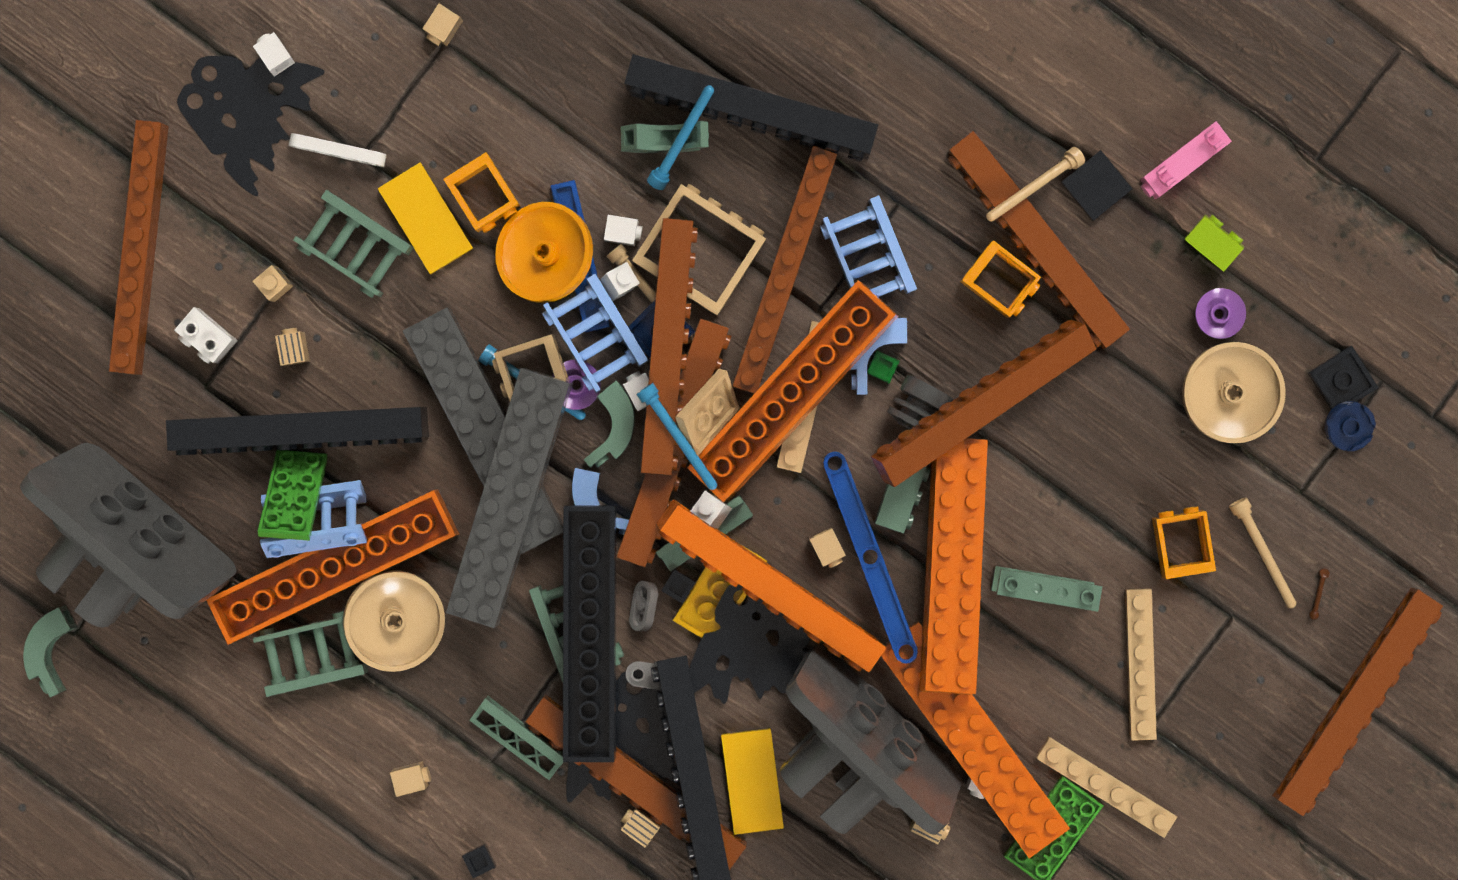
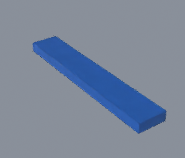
[550,180,610,333]

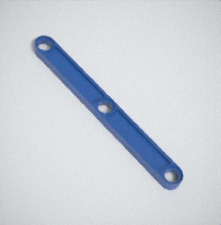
[823,452,918,664]

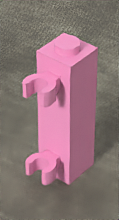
[1140,121,1232,199]

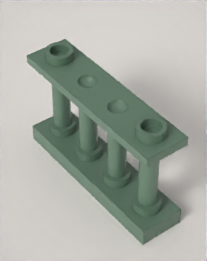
[293,190,414,298]
[990,566,1103,612]
[529,585,624,682]
[253,611,369,697]

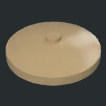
[1182,342,1286,443]
[343,571,445,672]

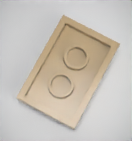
[675,369,740,455]

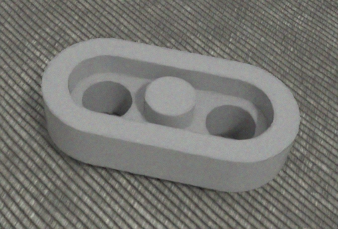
[629,581,658,631]
[626,661,659,690]

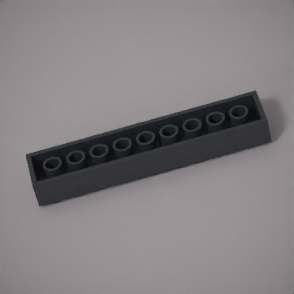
[624,54,879,162]
[166,407,429,456]
[563,505,616,762]
[651,655,731,880]

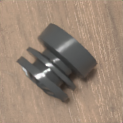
[887,374,954,429]

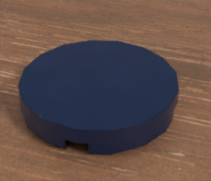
[1324,401,1376,451]

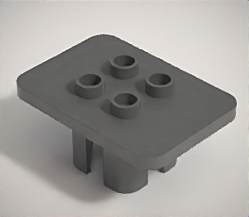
[20,443,236,627]
[780,643,962,835]

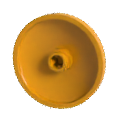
[495,202,593,303]

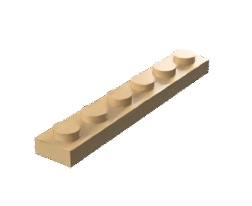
[777,321,819,473]
[1125,589,1157,740]
[1035,736,1177,838]

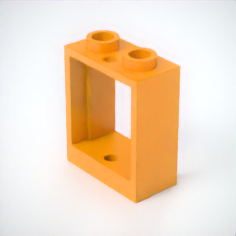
[444,152,520,233]
[960,240,1041,318]
[1152,506,1216,579]

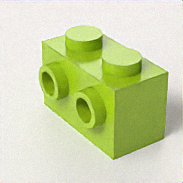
[1185,214,1244,272]

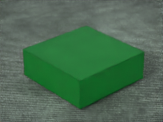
[867,351,900,384]

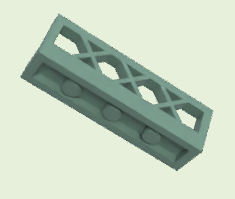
[656,494,753,572]
[469,696,563,780]

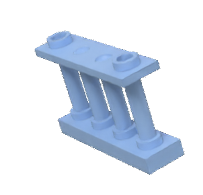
[820,195,917,297]
[542,274,648,393]
[260,480,367,558]

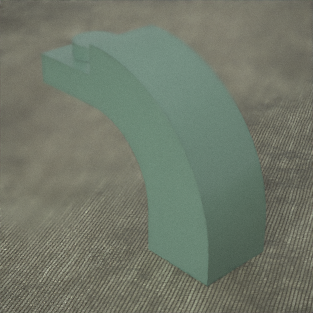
[621,121,709,153]
[584,380,635,468]
[23,605,77,697]

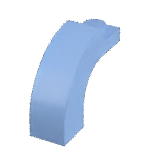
[850,318,907,395]
[572,468,629,534]

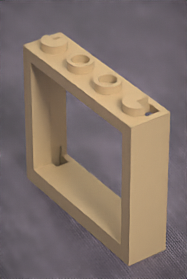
[632,184,766,316]

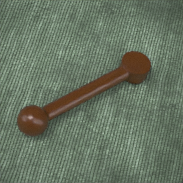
[1309,568,1330,620]

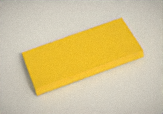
[378,162,474,275]
[673,540,767,638]
[721,728,784,835]

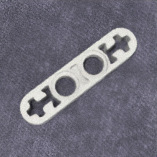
[288,133,386,167]

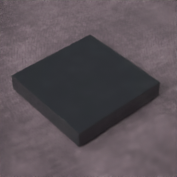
[1061,150,1132,221]
[1307,346,1379,410]

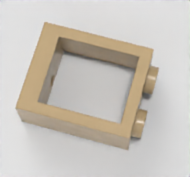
[492,334,570,401]

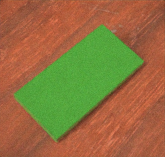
[258,450,327,541]
[1003,775,1104,880]

